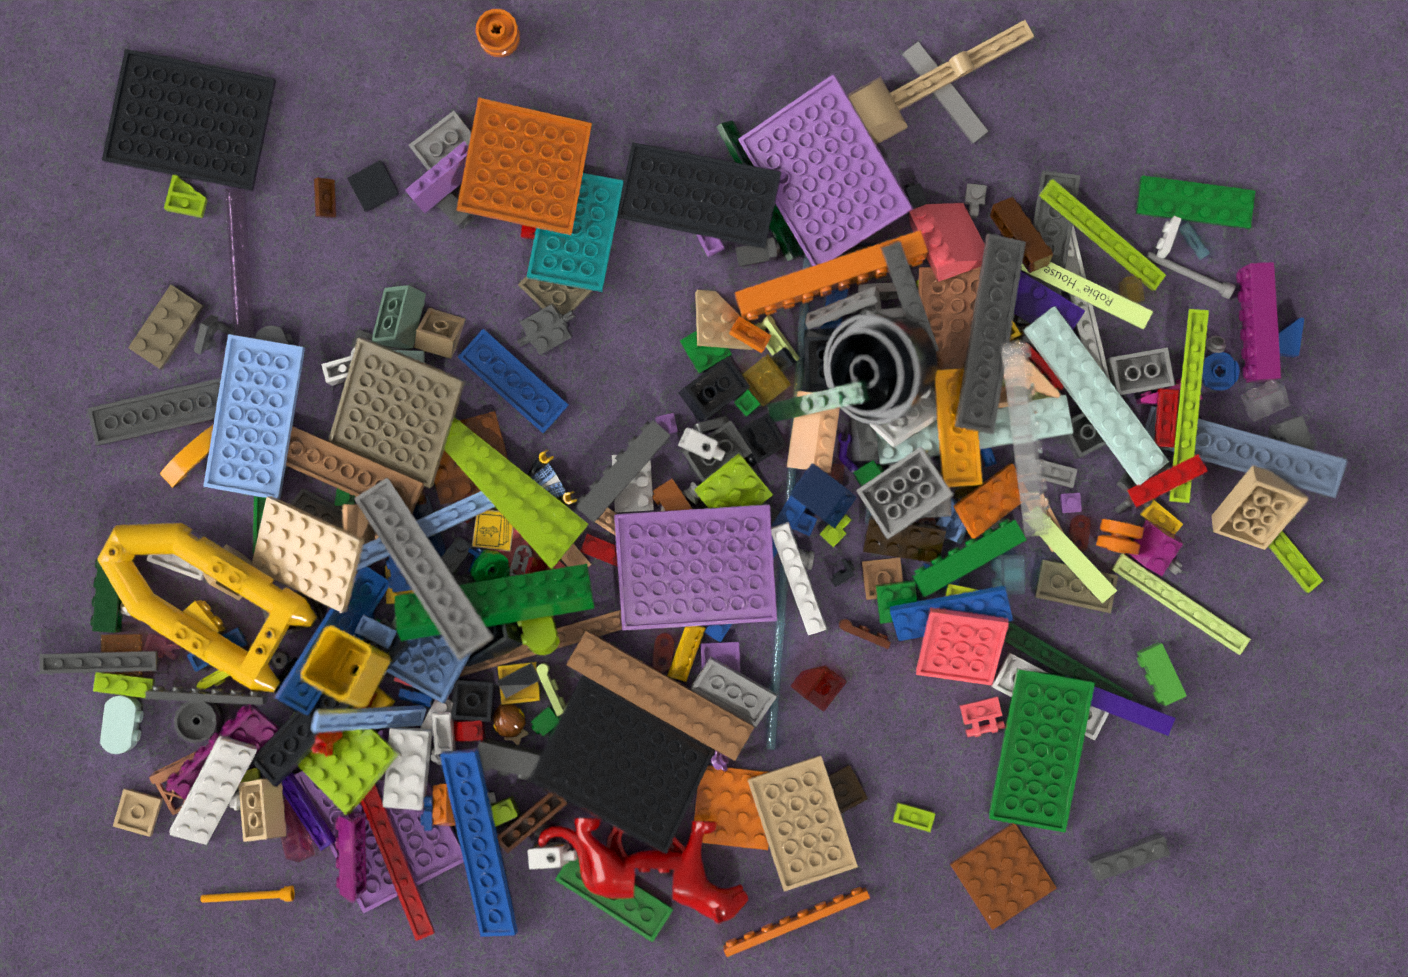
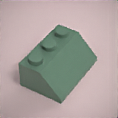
[371,285,426,349]

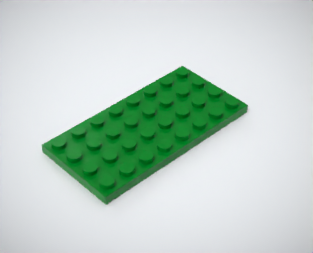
[988,668,1095,833]

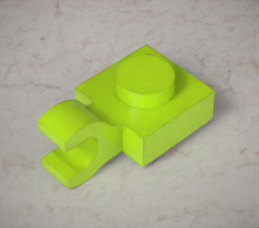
[819,514,851,547]

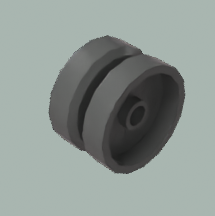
[174,701,224,743]

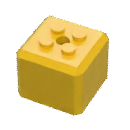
[301,626,391,708]

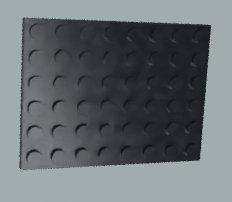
[102,49,276,191]
[528,675,715,854]

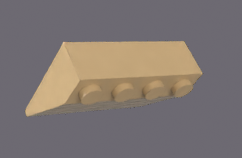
[1211,465,1308,550]

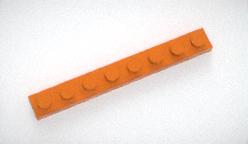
[723,887,870,957]

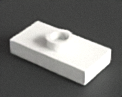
[432,712,455,752]

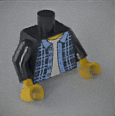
[527,450,577,505]

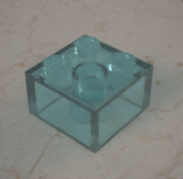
[991,555,1025,595]

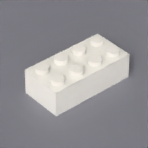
[383,727,432,810]

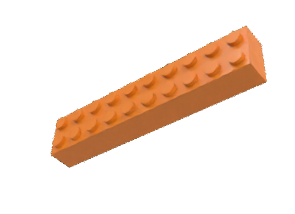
[735,230,928,322]

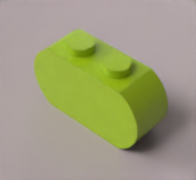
[517,616,560,655]

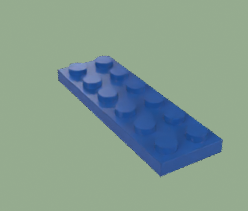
[458,329,569,434]
[890,585,1013,641]

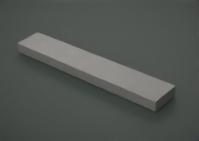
[903,42,988,144]

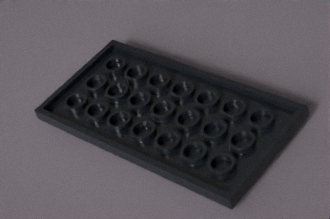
[617,142,782,249]

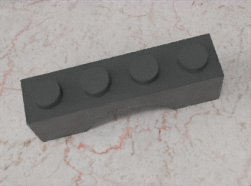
[1086,833,1171,882]

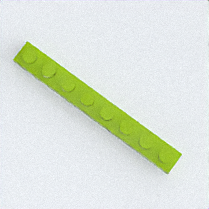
[1039,179,1166,290]

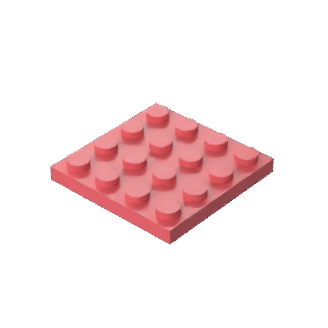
[916,608,1008,685]

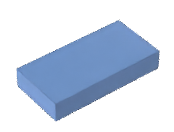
[355,615,397,649]

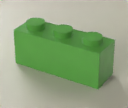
[1137,642,1187,706]

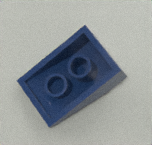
[789,463,857,528]

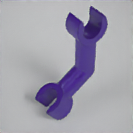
[838,433,860,475]

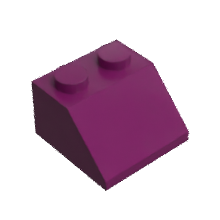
[1130,519,1183,576]

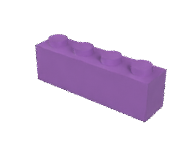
[405,142,469,214]

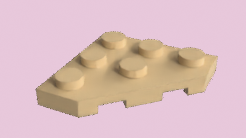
[695,290,753,350]

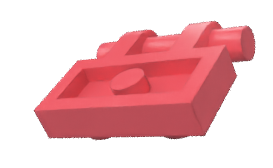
[959,696,1005,737]

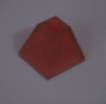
[791,665,847,712]

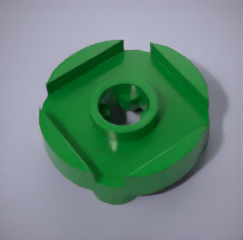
[470,550,510,582]

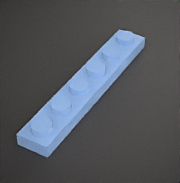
[312,705,426,732]

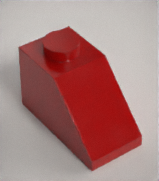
[453,720,486,741]

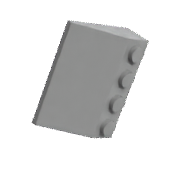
[856,447,953,539]

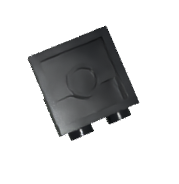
[738,413,788,467]

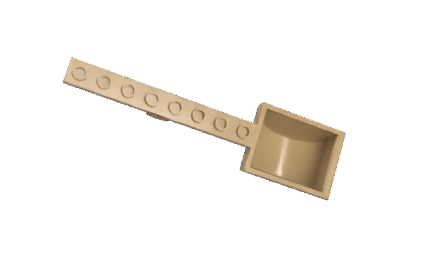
[847,20,1034,145]

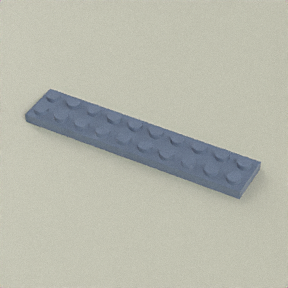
[1145,406,1347,498]

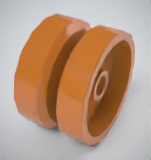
[476,9,520,57]
[1096,519,1144,555]

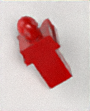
[312,731,342,757]

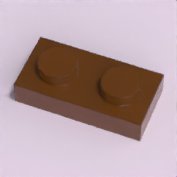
[314,177,336,218]

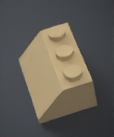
[238,779,286,842]

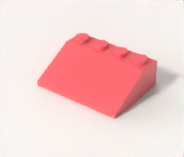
[909,203,985,282]

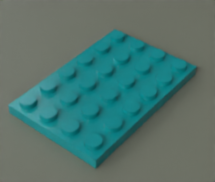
[526,173,624,292]

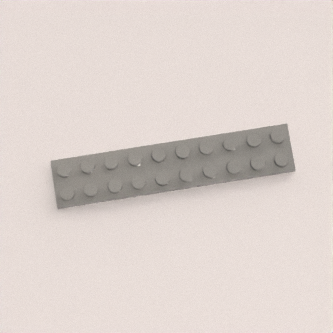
[354,478,493,661]

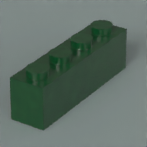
[90,554,123,633]

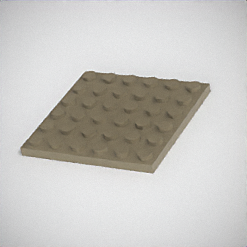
[328,337,465,488]

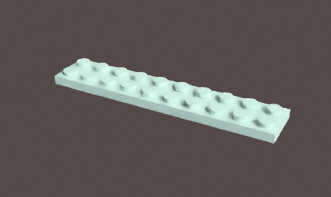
[1023,306,1169,485]
[876,395,1073,465]

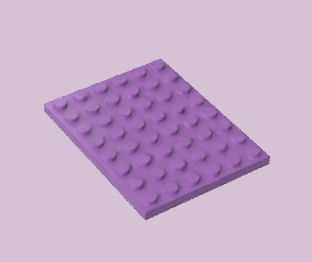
[738,74,914,266]
[614,504,777,630]
[294,728,464,913]

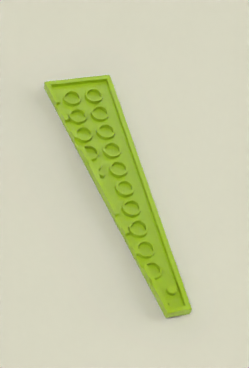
[444,417,588,570]

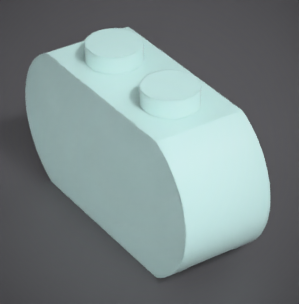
[100,695,143,754]

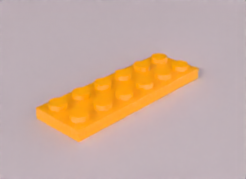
[934,368,982,487]

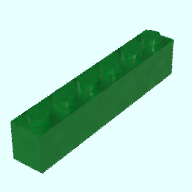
[912,518,1027,597]

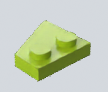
[164,175,208,218]

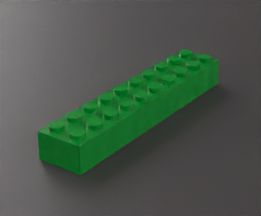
[394,564,594,641]

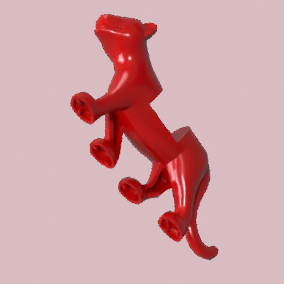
[538,818,749,924]

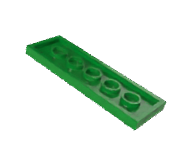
[1136,175,1256,229]
[555,857,673,943]

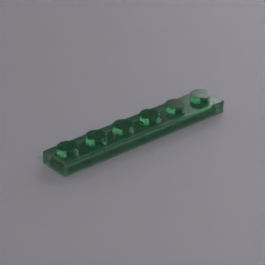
[767,381,868,422]

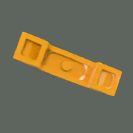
[160,424,214,488]

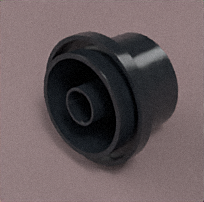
[824,313,938,425]

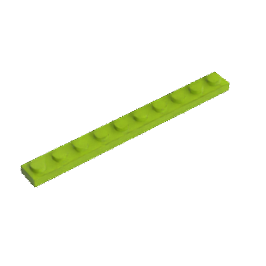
[1169,309,1209,503]

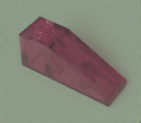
[281,799,315,863]

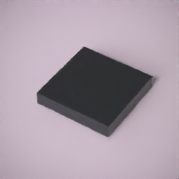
[347,160,399,212]

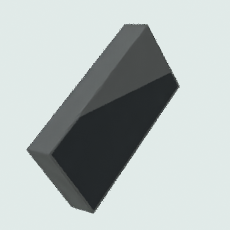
[497,663,540,698]

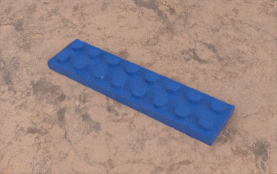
[275,566,389,716]

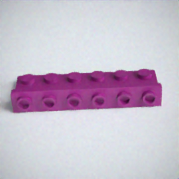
[166,704,280,800]

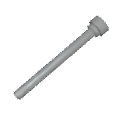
[1146,252,1235,299]

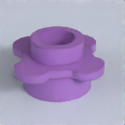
[711,750,728,771]

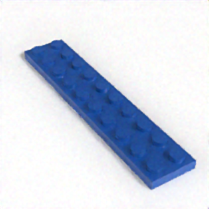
[440,749,518,937]

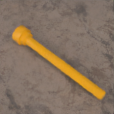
[201,886,295,903]

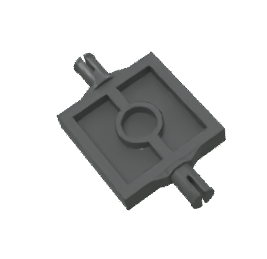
[517,303,576,355]

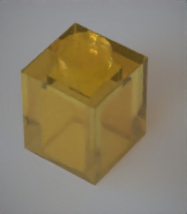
[1118,276,1145,304]

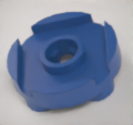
[1202,352,1240,391]

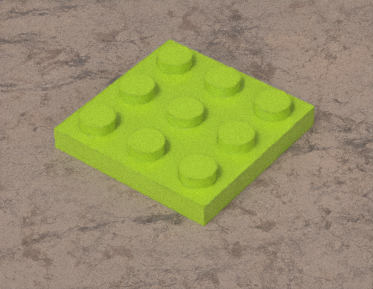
[694,453,773,508]

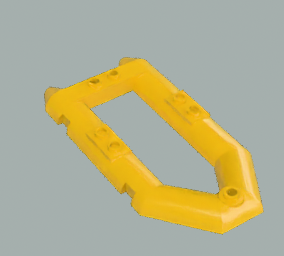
[97,523,317,692]

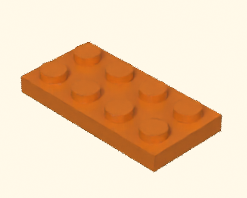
[953,464,1031,538]

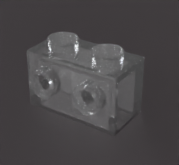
[1241,380,1290,421]

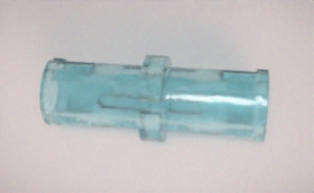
[1178,222,1210,260]

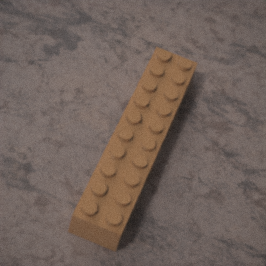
[567,629,754,761]

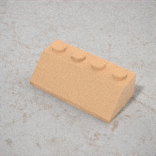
[787,391,840,473]

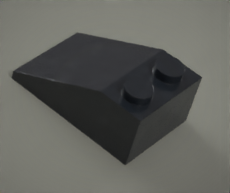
[804,328,837,392]
[678,357,750,423]
[465,622,523,667]

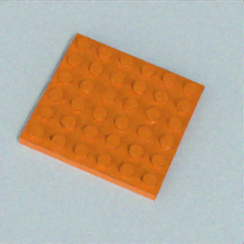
[456,97,592,235]

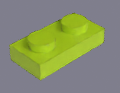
[892,802,935,832]

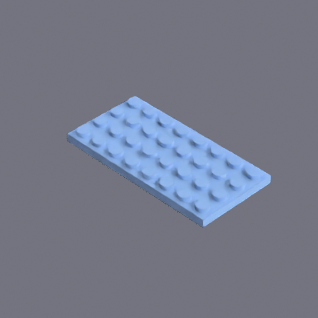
[203,334,305,500]

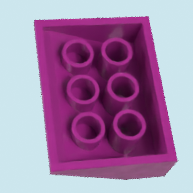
[335,812,367,902]

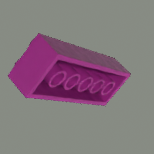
[1237,262,1281,383]

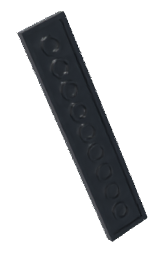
[252,617,411,787]

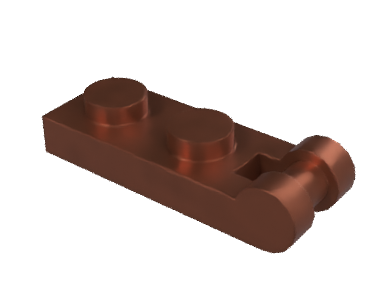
[839,619,891,649]

